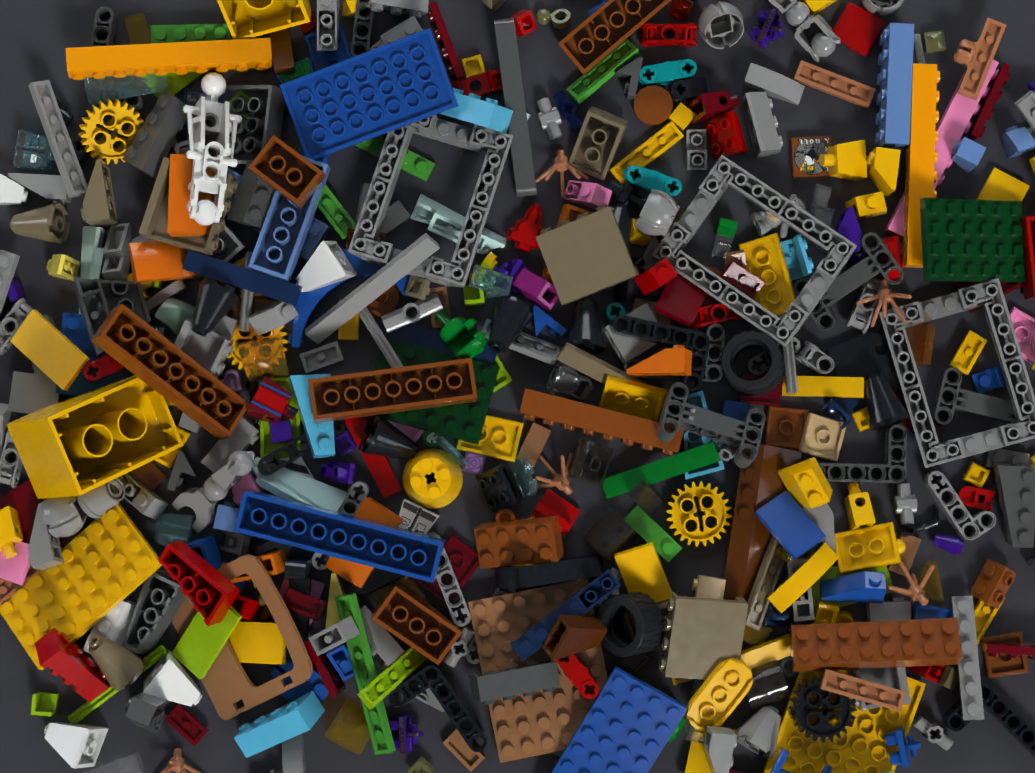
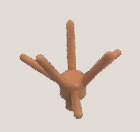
[535,149,589,197]
[856,280,912,327]
[530,453,573,495]
[886,561,935,607]
[159,748,201,773]

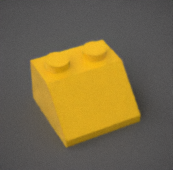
[866,147,901,197]
[778,457,833,509]

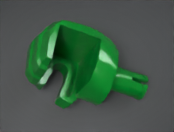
[435,309,488,359]

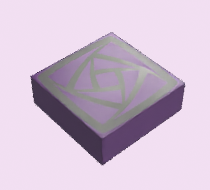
[462,451,486,475]

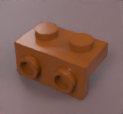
[969,559,1016,609]

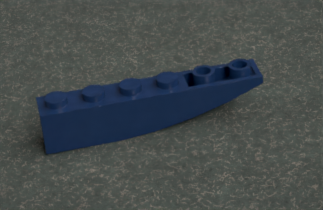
[511,569,621,661]

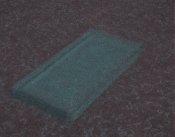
[83,74,169,105]

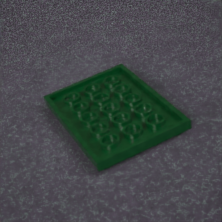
[920,198,1026,282]
[372,336,500,445]

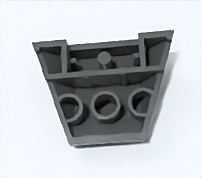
[74,277,151,356]

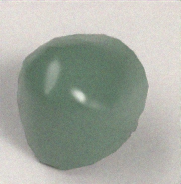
[154,297,195,336]

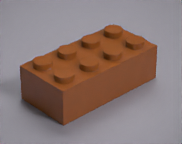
[474,516,564,569]
[371,581,462,665]

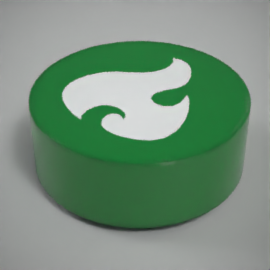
[423,431,443,447]

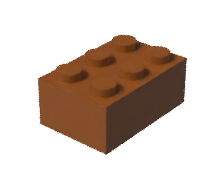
[248,135,326,209]

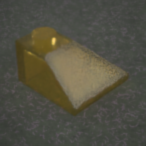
[239,335,289,382]
[324,698,371,755]

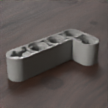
[923,471,996,540]

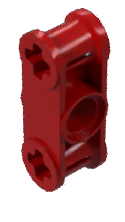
[640,23,698,47]
[691,303,744,329]
[83,354,125,381]
[556,654,599,699]

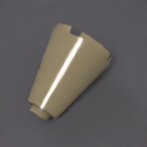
[10,203,70,244]
[88,636,144,691]

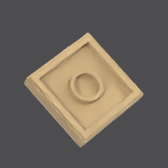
[798,413,846,462]

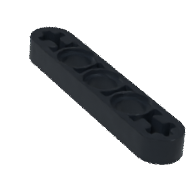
[257,419,346,476]

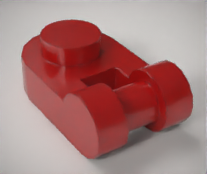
[957,486,995,511]

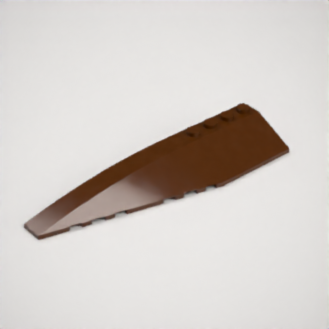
[722,444,802,647]

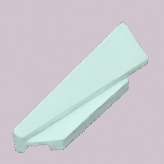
[410,194,507,254]
[79,226,106,314]
[250,457,347,512]

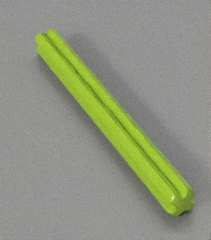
[68,645,168,724]

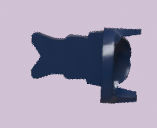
[821,389,866,429]
[762,584,793,628]

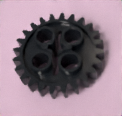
[789,675,857,743]

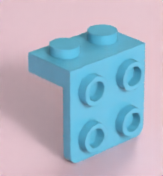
[781,234,814,281]

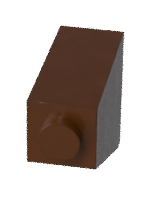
[542,614,608,660]

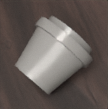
[77,478,125,519]

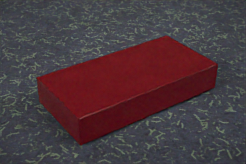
[283,586,326,621]

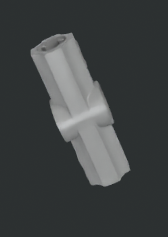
[381,293,443,333]

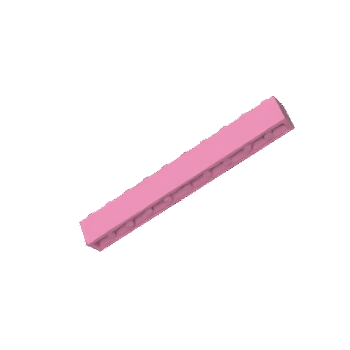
[884,60,999,241]

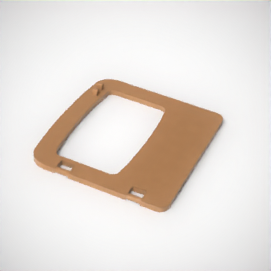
[172,554,313,720]

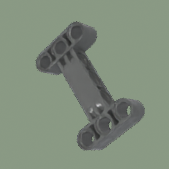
[794,232,904,330]
[931,367,1035,445]
[656,382,766,468]

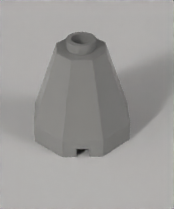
[735,705,781,759]

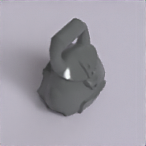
[545,362,594,401]

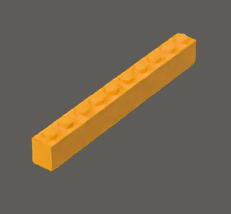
[66,38,272,80]
[903,63,940,268]

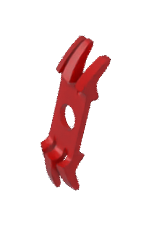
[451,68,503,96]

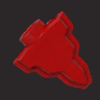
[505,203,544,252]

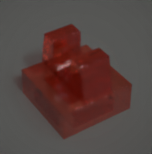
[668,0,694,21]

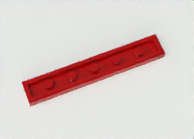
[344,417,402,498]

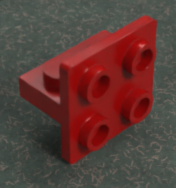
[705,111,747,160]
[527,489,581,539]

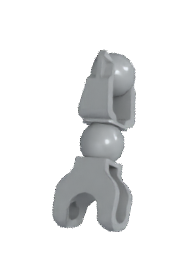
[768,0,841,62]
[172,451,255,533]

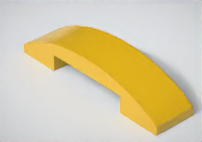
[767,542,839,613]

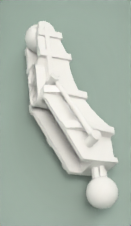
[183,72,242,225]

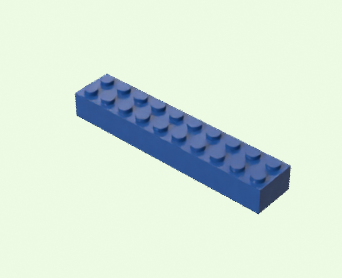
[234,489,446,583]

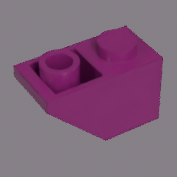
[512,268,559,310]

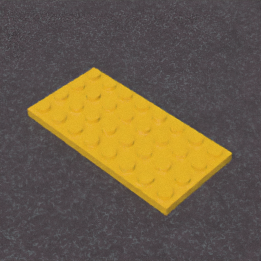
[0,503,163,670]

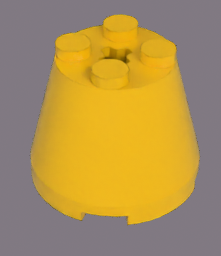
[402,448,463,509]

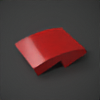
[832,2,886,57]

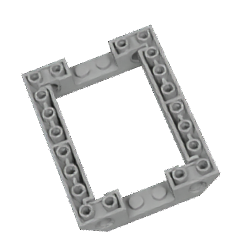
[348,114,513,287]
[652,155,857,347]
[879,278,1035,468]

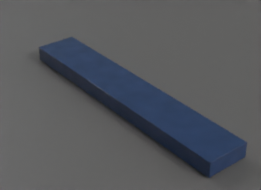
[182,250,302,306]
[380,319,497,365]

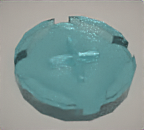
[435,435,469,468]
[514,458,537,498]

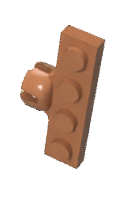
[954,18,1007,100]

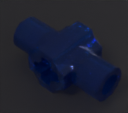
[552,90,583,131]

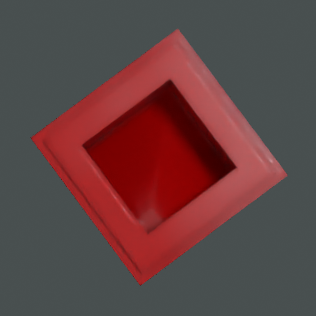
[509,10,537,37]

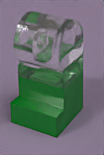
[712,218,738,258]

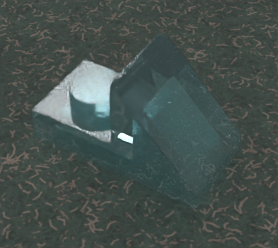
[469,265,513,298]

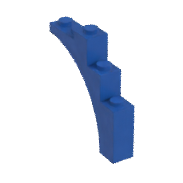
[289,249,382,349]

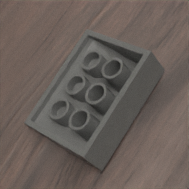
[216,85,285,167]

